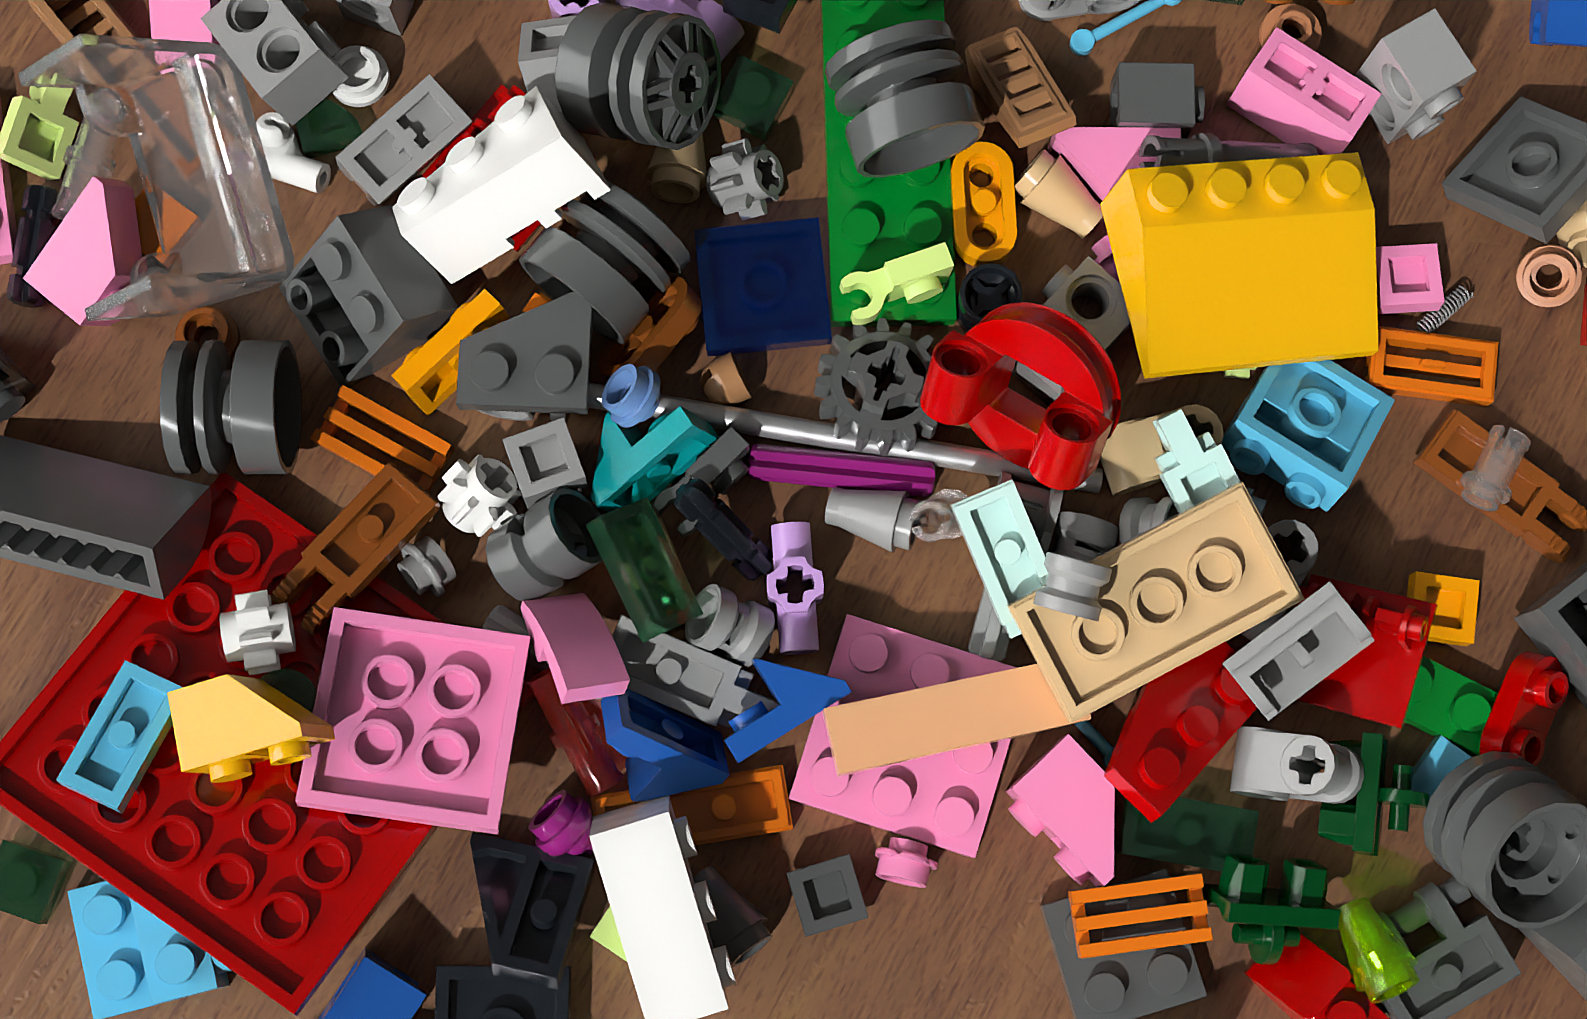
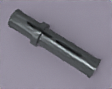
[1139,133,1318,168]

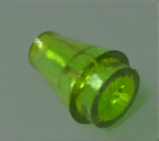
[1338,897,1420,1004]

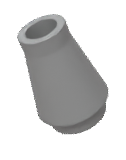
[825,487,923,553]

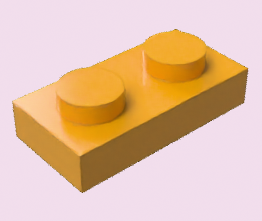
[391,289,511,416]

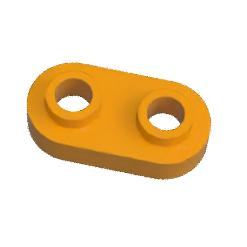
[950,142,1017,267]

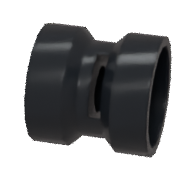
[956,263,1023,333]

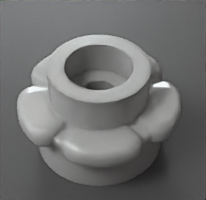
[397,536,456,597]

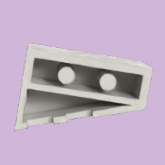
[392,86,611,284]
[589,796,737,1019]

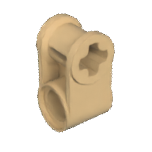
[1100,404,1224,496]

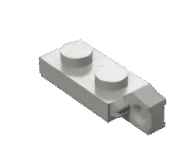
[612,615,778,728]

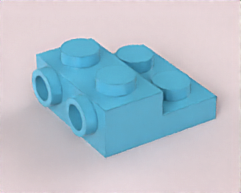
[1221,360,1395,512]
[67,881,232,1019]

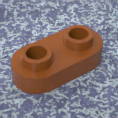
[598,276,702,380]

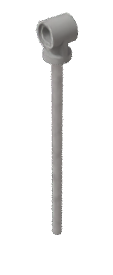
[477,383,1103,493]

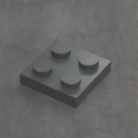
[1442,96,1587,244]
[1039,868,1207,1019]

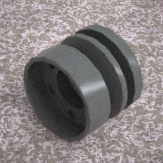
[555,2,721,150]
[825,19,985,178]
[519,180,691,344]
[160,340,302,474]
[1423,751,1587,928]

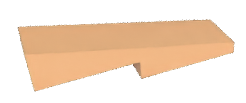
[823,664,1092,777]

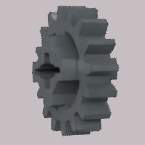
[814,318,938,456]

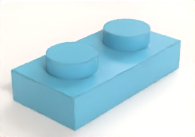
[56,660,183,814]

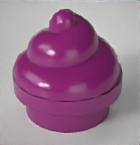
[529,790,594,857]

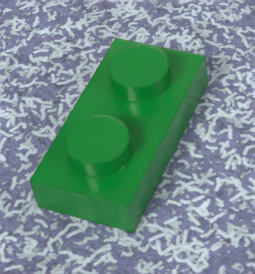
[1404,656,1498,757]

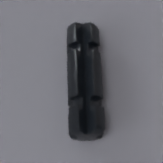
[6,185,62,308]
[674,478,773,581]

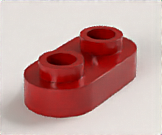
[1479,651,1569,766]

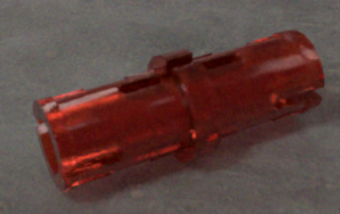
[526,667,624,797]

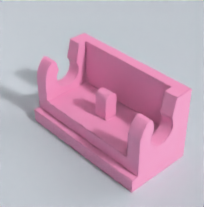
[1226,27,1382,155]

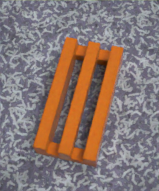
[1364,326,1499,407]
[310,384,454,493]
[1068,873,1213,959]

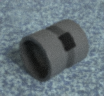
[485,488,610,601]

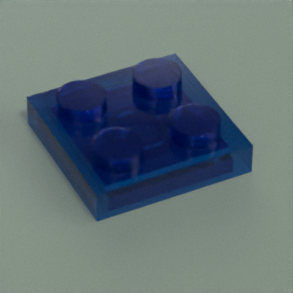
[694,217,832,357]

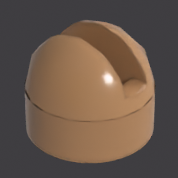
[700,351,752,406]

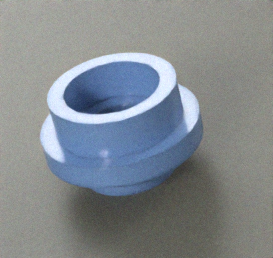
[602,364,661,428]

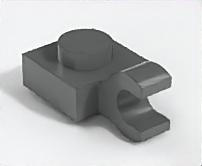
[653,427,750,538]

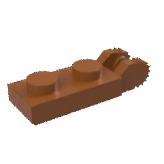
[1413,409,1587,564]
[271,462,440,636]

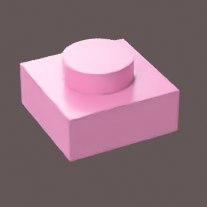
[1376,243,1445,314]

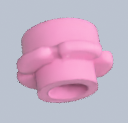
[875,837,938,888]

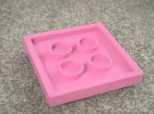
[295,607,531,834]
[789,614,1017,858]

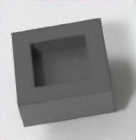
[786,854,869,937]

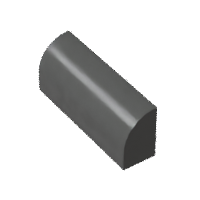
[0,435,211,600]

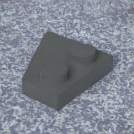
[456,291,594,414]

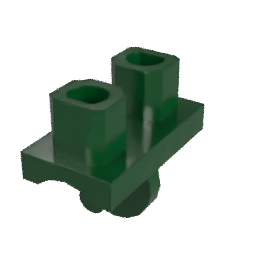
[1318,732,1431,857]
[1203,853,1341,965]

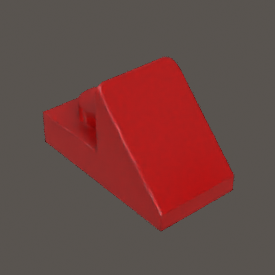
[1243,926,1390,1019]

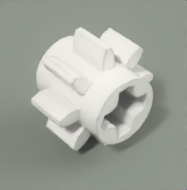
[438,454,521,537]
[220,590,296,675]

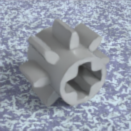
[706,138,784,221]

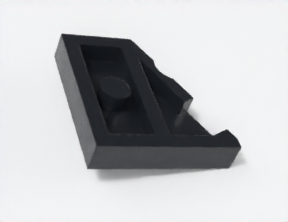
[470,832,595,990]

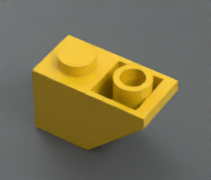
[167,674,335,783]

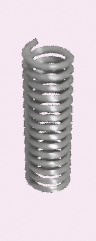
[1417,285,1473,333]

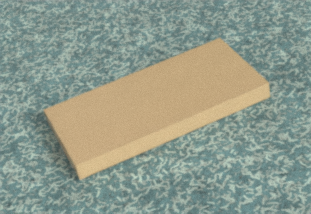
[1006,482,1304,724]

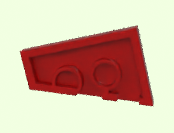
[1104,642,1257,823]

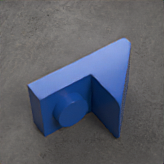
[723,658,852,763]
[601,689,730,802]

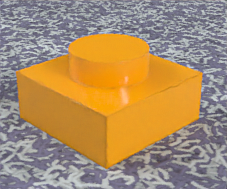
[1407,571,1480,646]

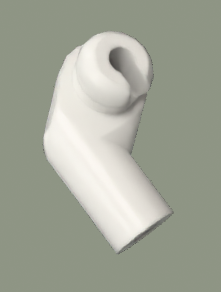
[254,112,331,194]

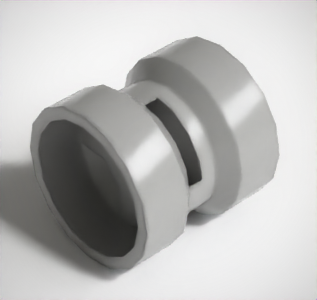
[1052,511,1119,562]
[685,584,775,667]

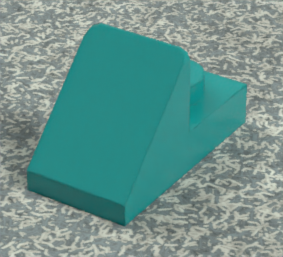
[590,406,719,521]

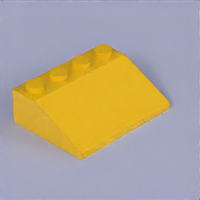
[1100,152,1379,379]

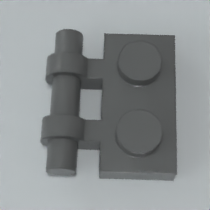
[1345,877,1522,1019]

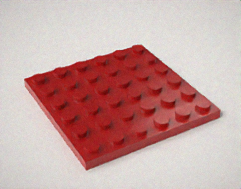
[0,472,536,1017]

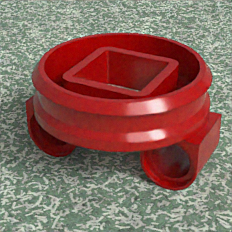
[920,302,1121,490]

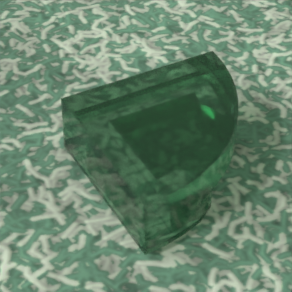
[296,99,363,158]

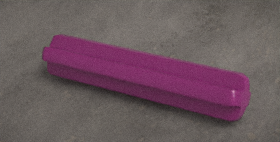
[748,444,936,497]

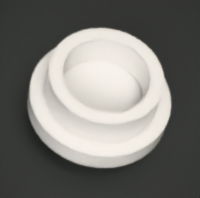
[332,46,390,107]

